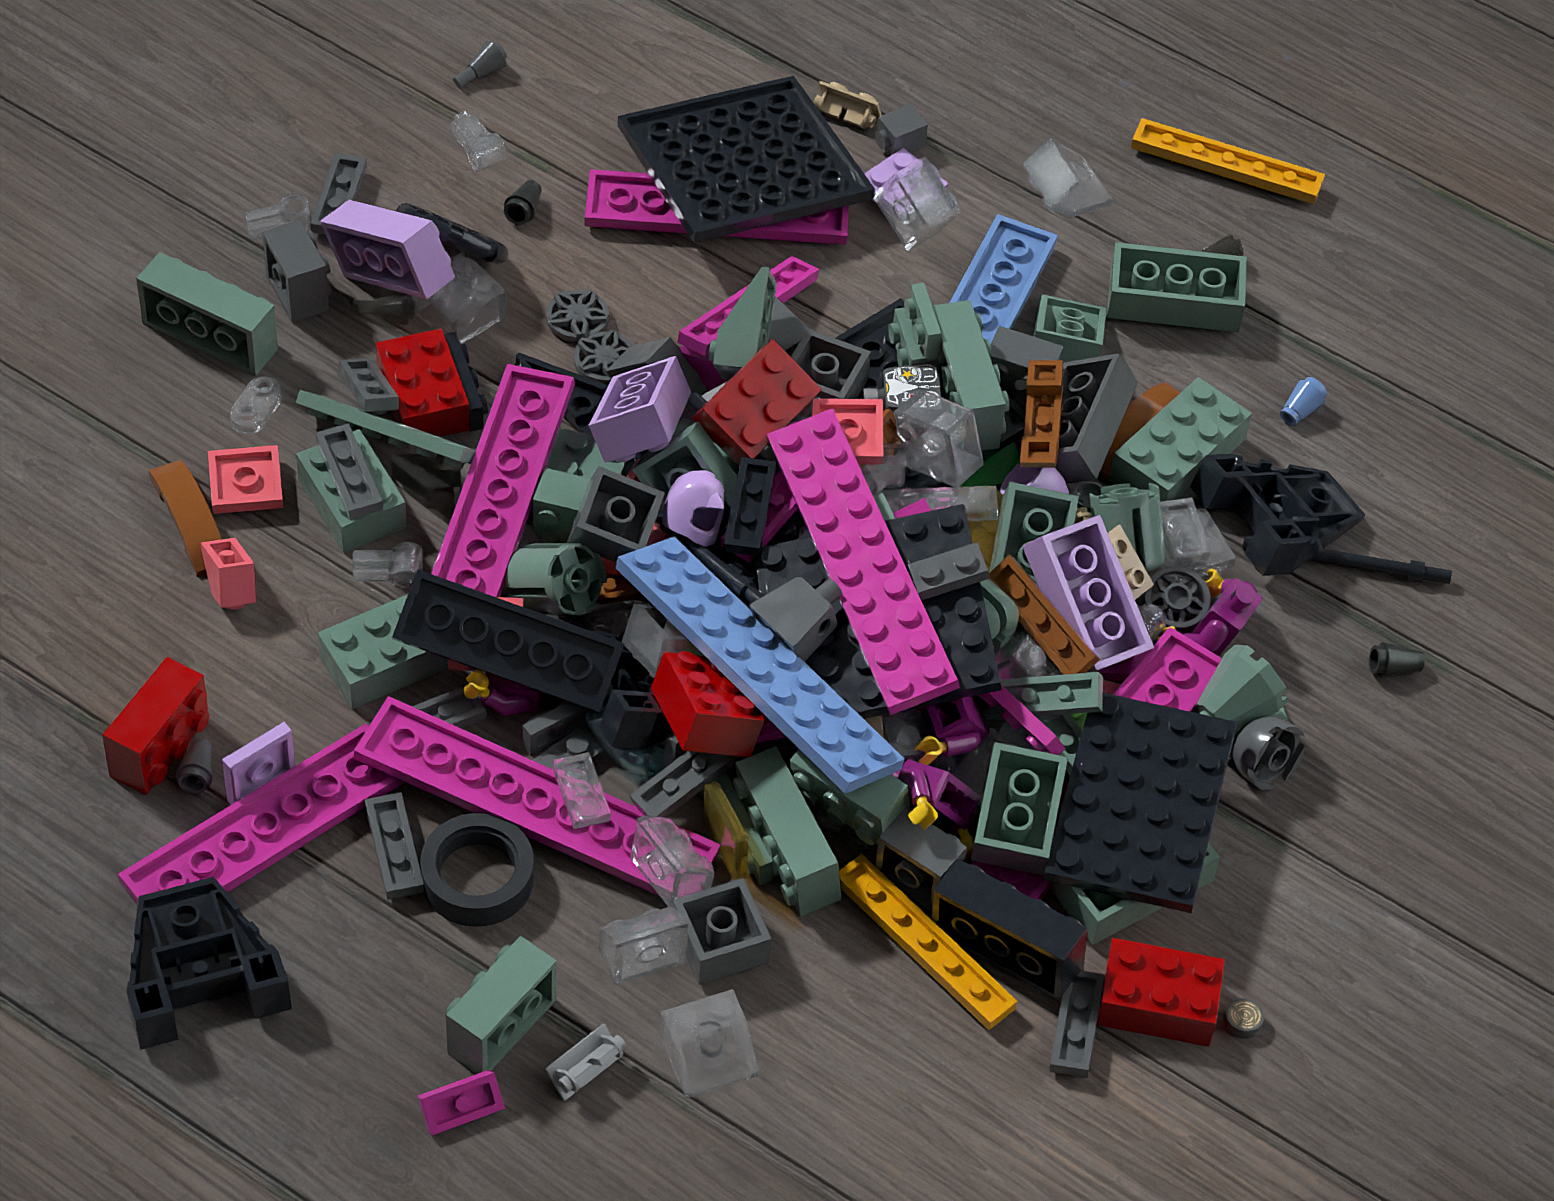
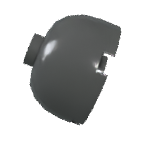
[1233,716,1305,790]

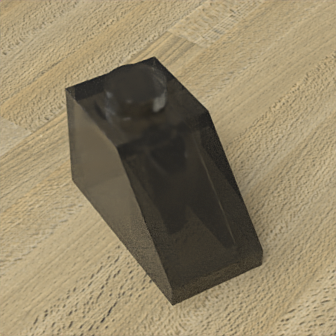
[391,454,462,510]

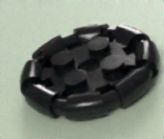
[396,203,509,264]

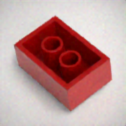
[375,328,470,437]
[692,339,822,467]
[651,651,765,757]
[102,657,210,795]
[1097,938,1225,1047]

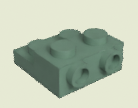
[888,283,942,366]

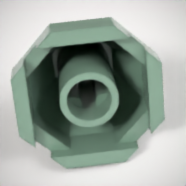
[1196,645,1289,728]

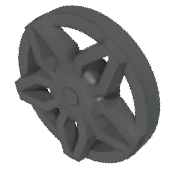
[546,289,609,342]
[574,330,634,385]
[1144,566,1211,631]

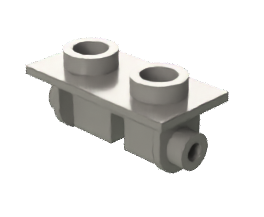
[545,1024,626,1101]

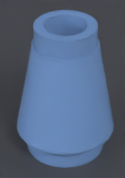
[1280,377,1327,426]

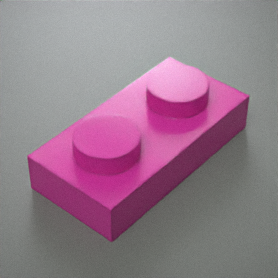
[417,1069,505,1135]

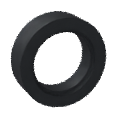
[420,813,534,927]

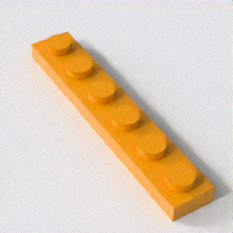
[1131,118,1325,204]
[839,854,1018,1030]

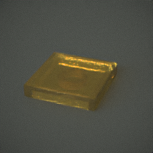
[704,781,748,881]

